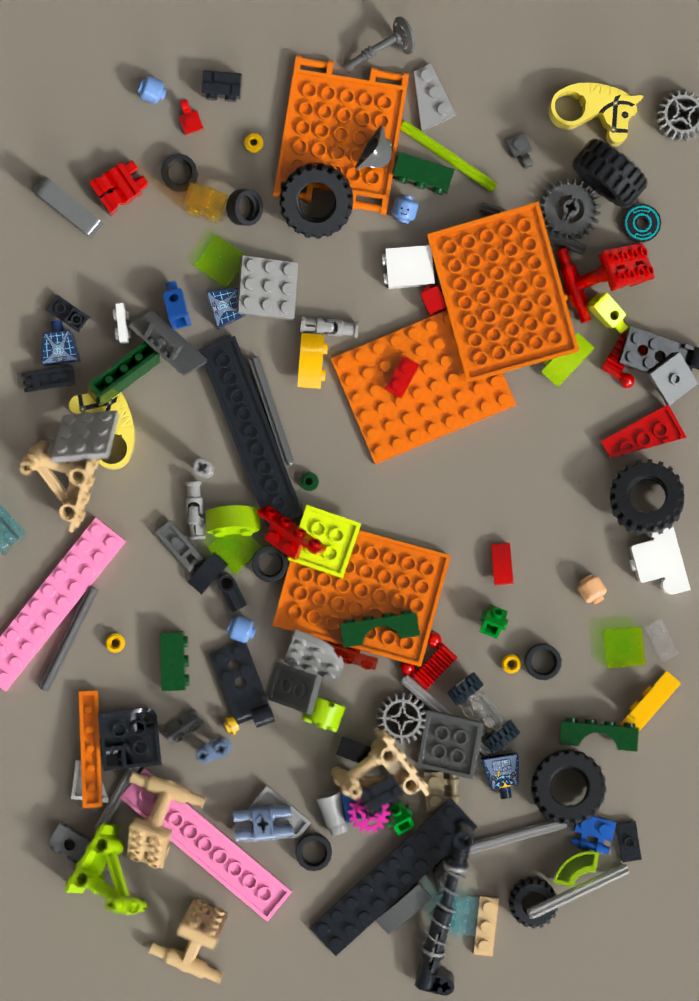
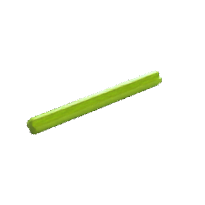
[400,121,497,192]

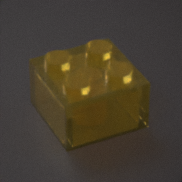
[183,182,228,223]

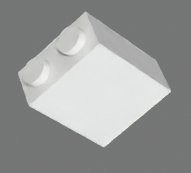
[382,245,435,289]

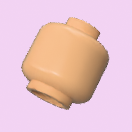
[578,575,607,604]

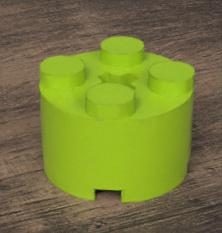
[301,696,346,732]

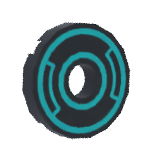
[622,204,661,243]

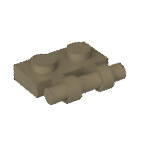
[424,771,460,811]

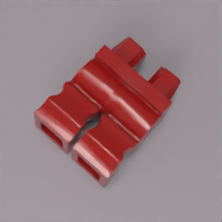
[89,160,149,216]

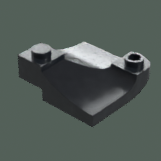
[98,708,162,771]

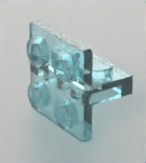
[0,506,27,555]
[441,894,480,938]

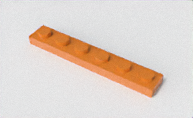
[79,690,103,808]

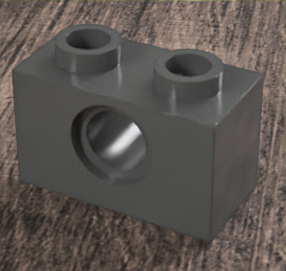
[48,821,93,863]

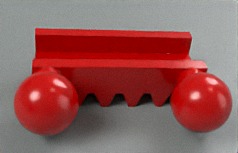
[600,330,646,388]
[400,632,457,690]

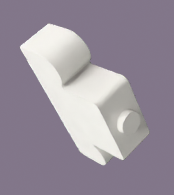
[629,527,691,594]

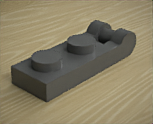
[156,520,206,573]

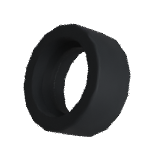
[161,154,198,192]
[226,189,263,226]
[252,546,288,582]
[524,643,562,680]
[295,833,332,871]

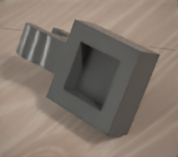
[507,133,533,169]

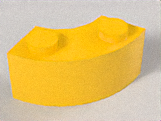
[298,333,328,389]

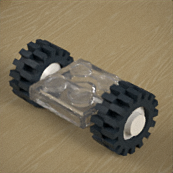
[447,672,520,753]

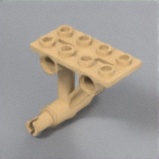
[20,440,100,532]
[331,727,429,799]
[127,771,207,869]
[149,899,229,984]

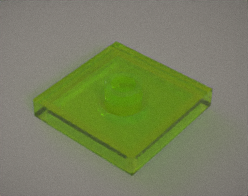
[195,235,247,288]
[208,534,262,575]
[603,626,646,669]

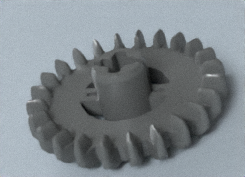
[539,178,601,240]

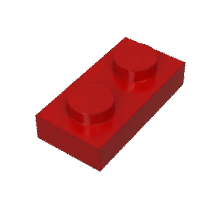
[384,356,420,399]

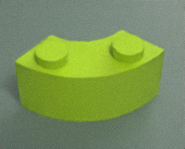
[541,333,594,387]
[206,505,260,537]
[554,852,599,888]

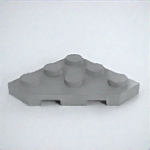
[230,785,312,843]

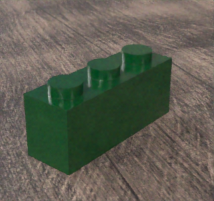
[393,152,455,195]
[160,632,190,691]

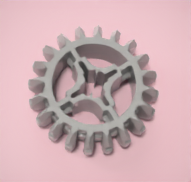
[656,89,699,142]
[376,692,427,744]

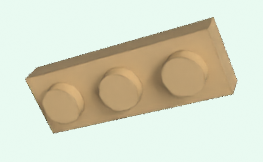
[473,896,499,957]

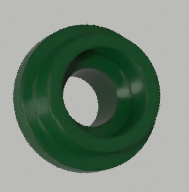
[299,472,319,491]

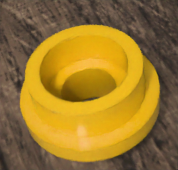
[244,133,263,153]
[106,633,125,653]
[501,654,521,674]
[223,716,239,735]

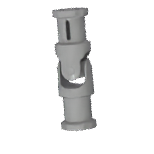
[300,316,359,338]
[193,459,214,478]
[185,481,206,540]

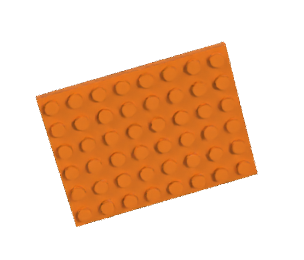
[427,202,580,383]
[331,310,516,464]
[272,516,451,667]

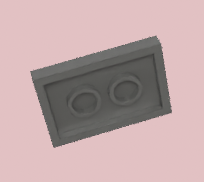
[268,663,322,714]

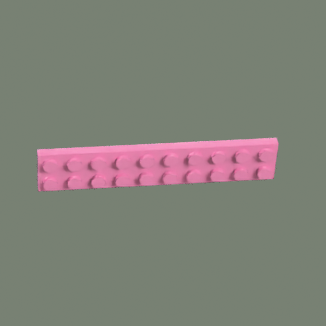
[0,518,126,692]
[120,768,292,922]

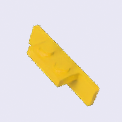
[619,671,681,731]

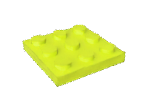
[288,505,361,579]

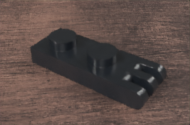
[22,366,76,393]

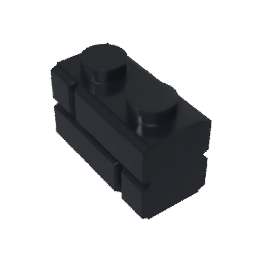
[202,70,242,102]
[358,774,403,815]

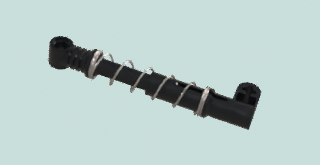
[414,825,473,996]

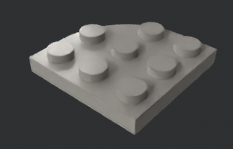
[284,630,344,683]

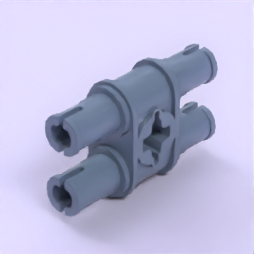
[195,737,232,763]
[233,804,294,843]

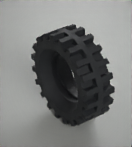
[610,459,685,536]

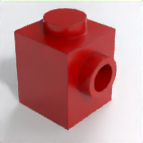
[420,285,447,316]

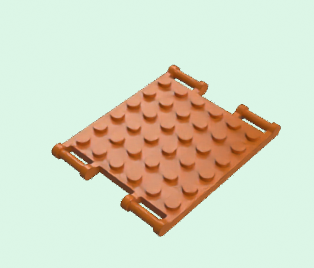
[273,55,409,215]

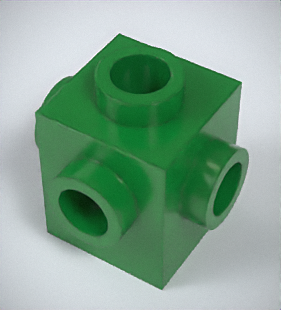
[479,604,509,639]
[385,801,415,835]

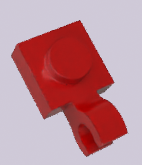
[179,99,204,135]

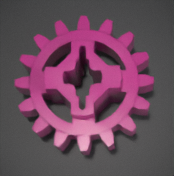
[348,798,390,834]

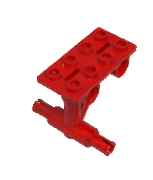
[556,243,655,324]

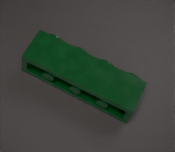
[88,341,160,407]

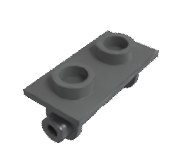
[163,709,204,744]

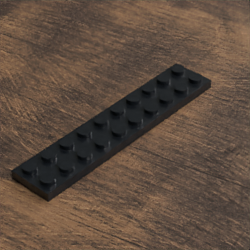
[199,336,303,528]
[310,798,477,956]

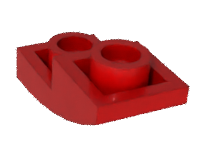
[491,543,514,586]

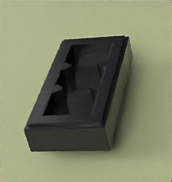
[616,821,642,863]

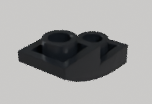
[46,295,89,333]
[188,552,229,595]
[336,737,375,769]

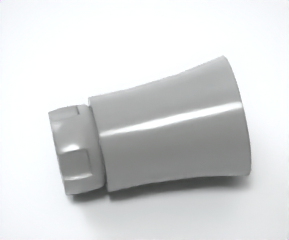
[315,790,348,836]

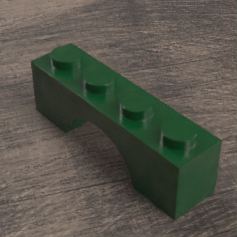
[340,609,420,648]
[560,717,639,752]

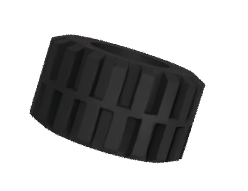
[508,876,558,929]

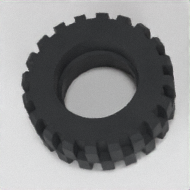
[573,138,647,208]
[279,162,353,239]
[531,749,606,825]

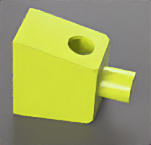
[586,293,629,334]

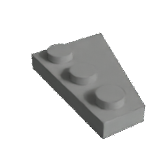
[414,63,456,132]

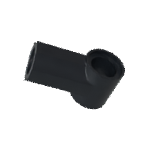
[218,574,247,612]

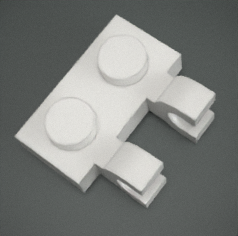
[113,303,132,344]

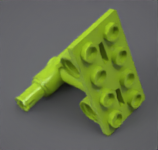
[64,823,147,916]

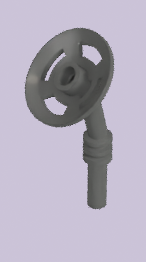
[344,16,415,71]

